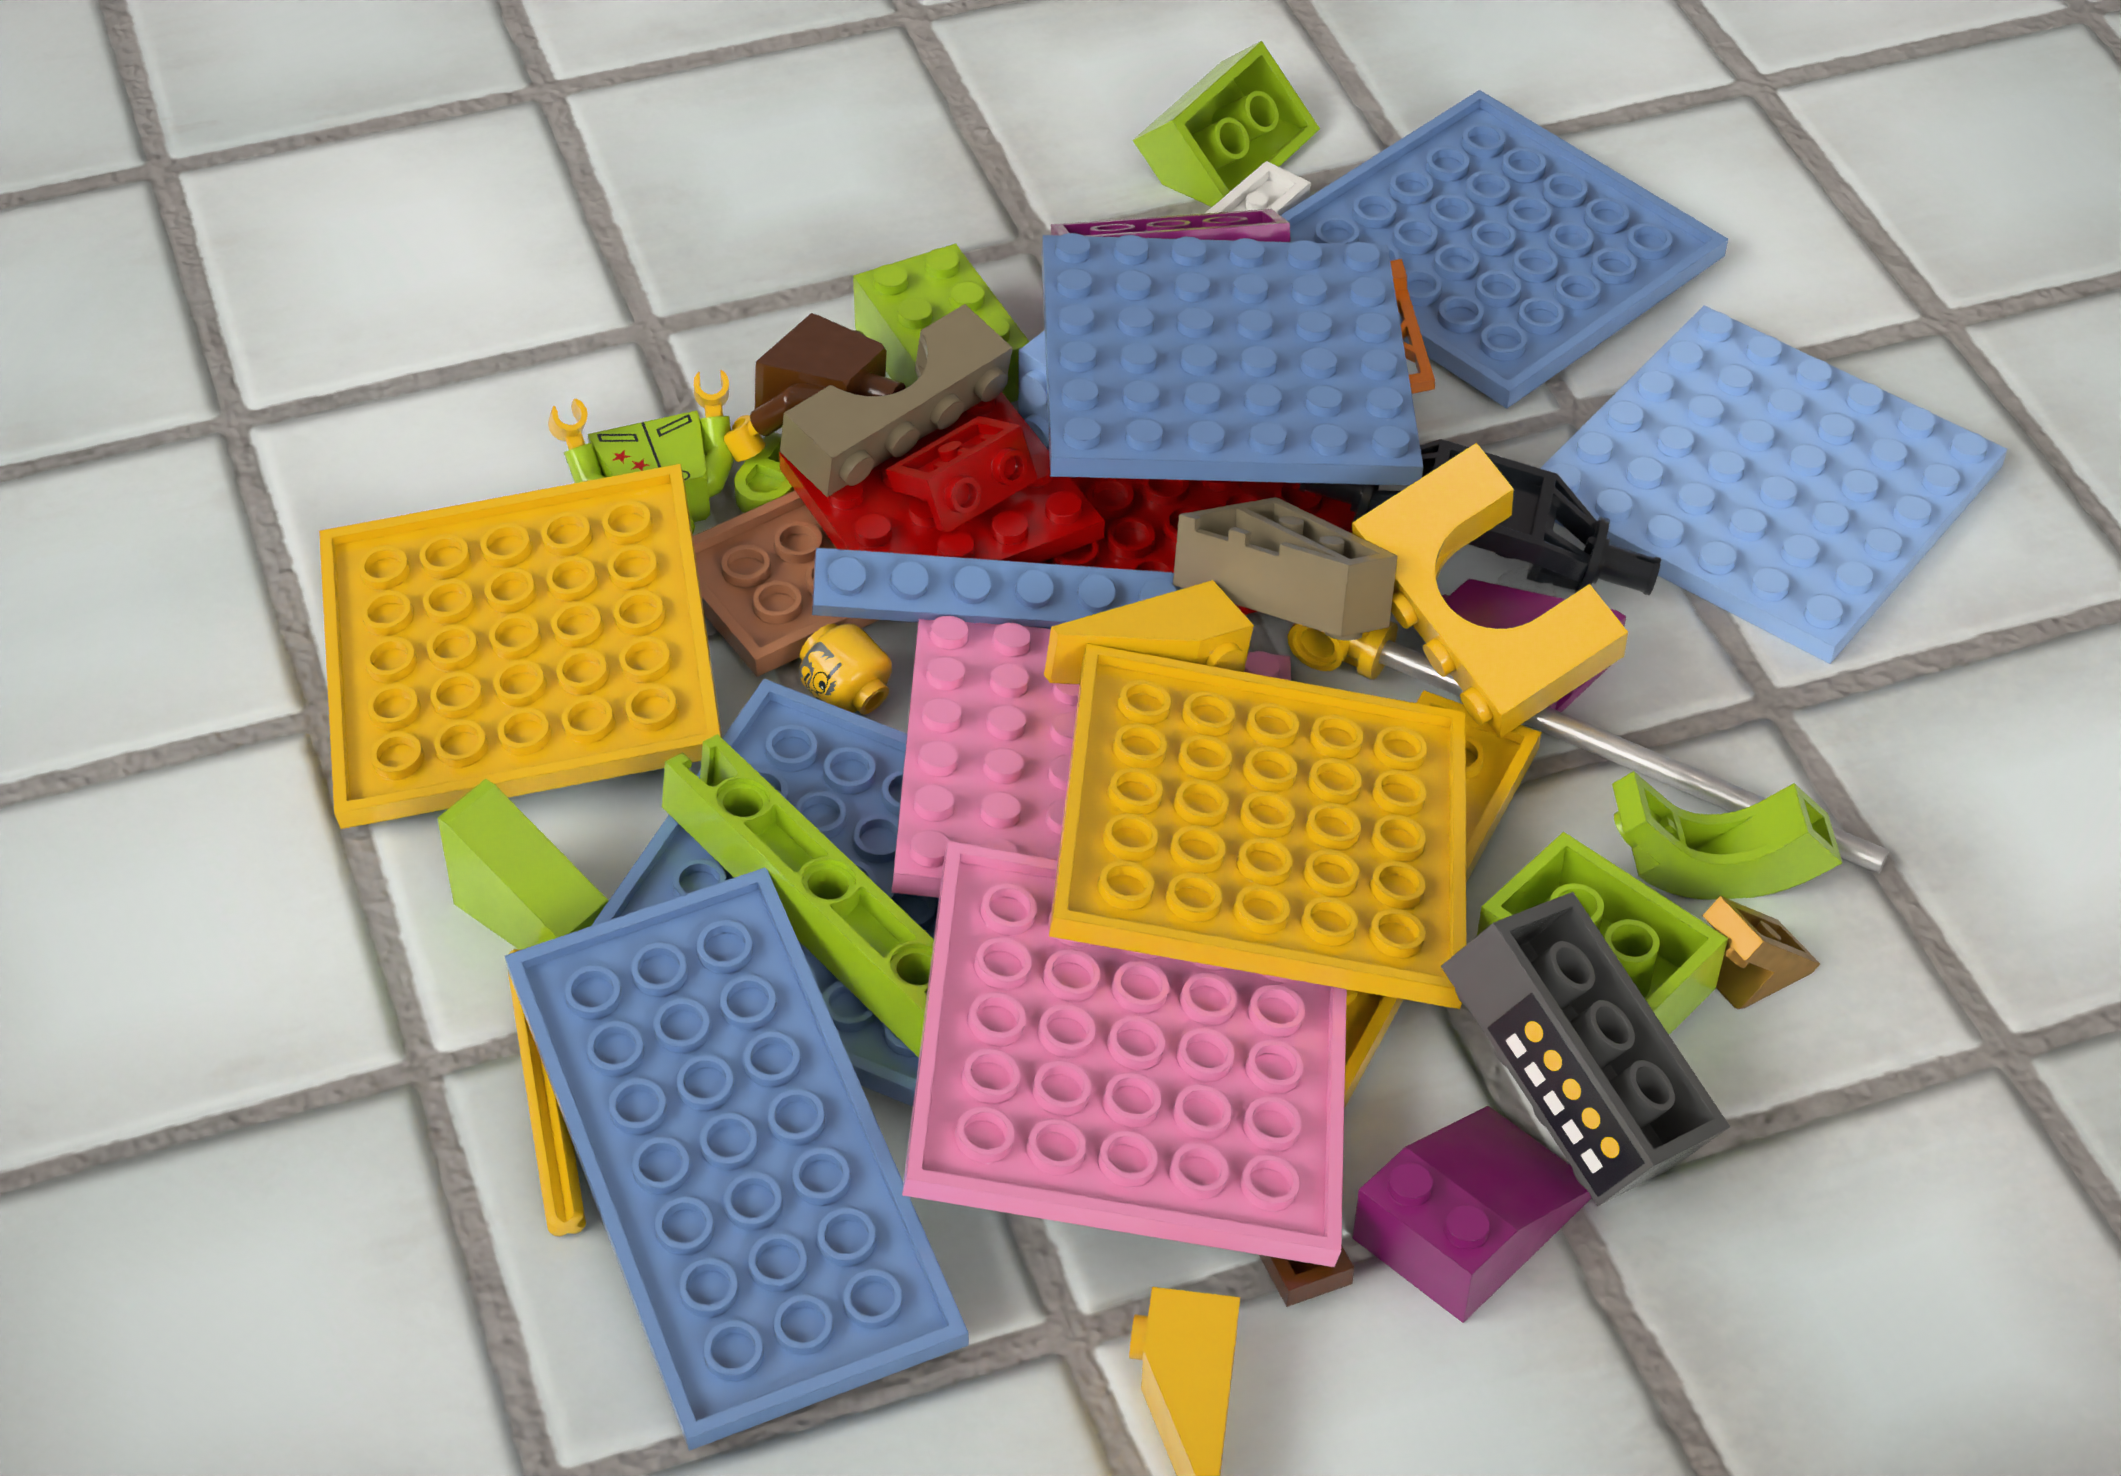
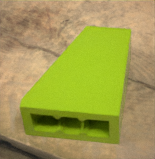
[437,779,608,950]

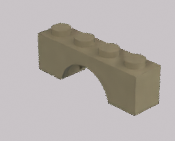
[780,304,1013,497]

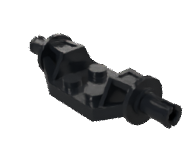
[1299,439,1661,596]

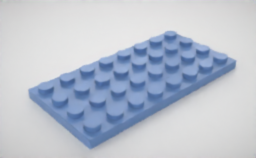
[504,867,969,1451]

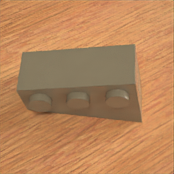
[1173,497,1397,641]

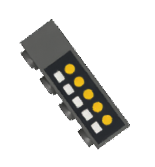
[1441,892,1730,1206]

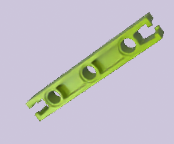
[662,734,934,1058]

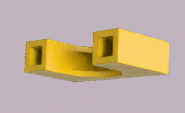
[1352,443,1628,738]

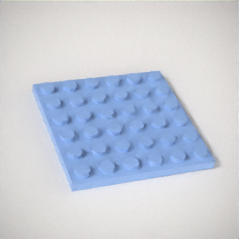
[1540,305,2007,664]

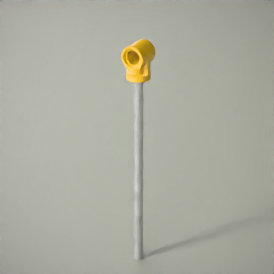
[1287,621,1889,874]

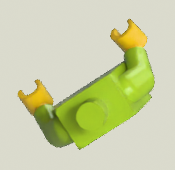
[548,370,734,534]

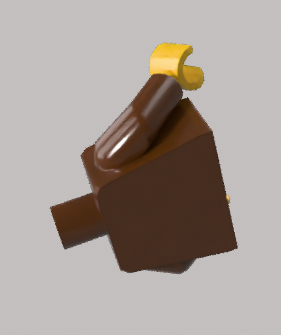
[724,313,906,462]

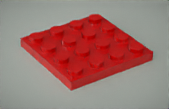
[779,392,1105,563]

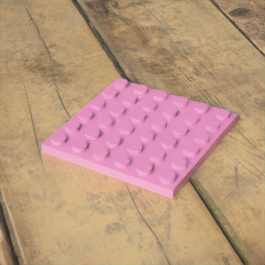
[891,616,1291,898]
[902,841,1347,1267]

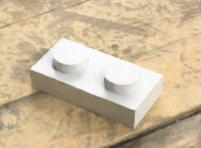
[1204,161,1311,215]

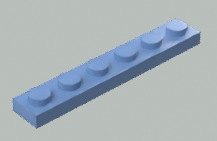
[812,548,1183,629]

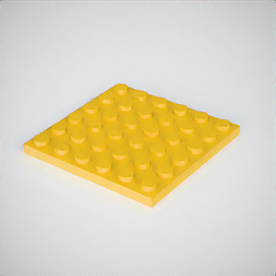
[319,464,722,829]
[1049,644,1466,1009]

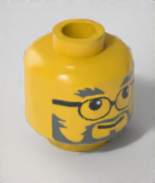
[799,623,892,715]

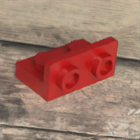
[885,416,1037,533]

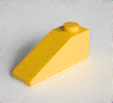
[1044,580,1254,684]
[1129,1287,1240,1476]

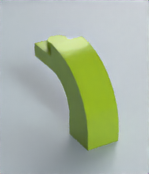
[1612,771,1843,900]

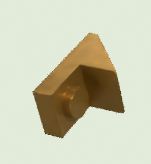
[1702,896,1820,1009]

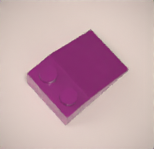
[1352,1106,1592,1323]

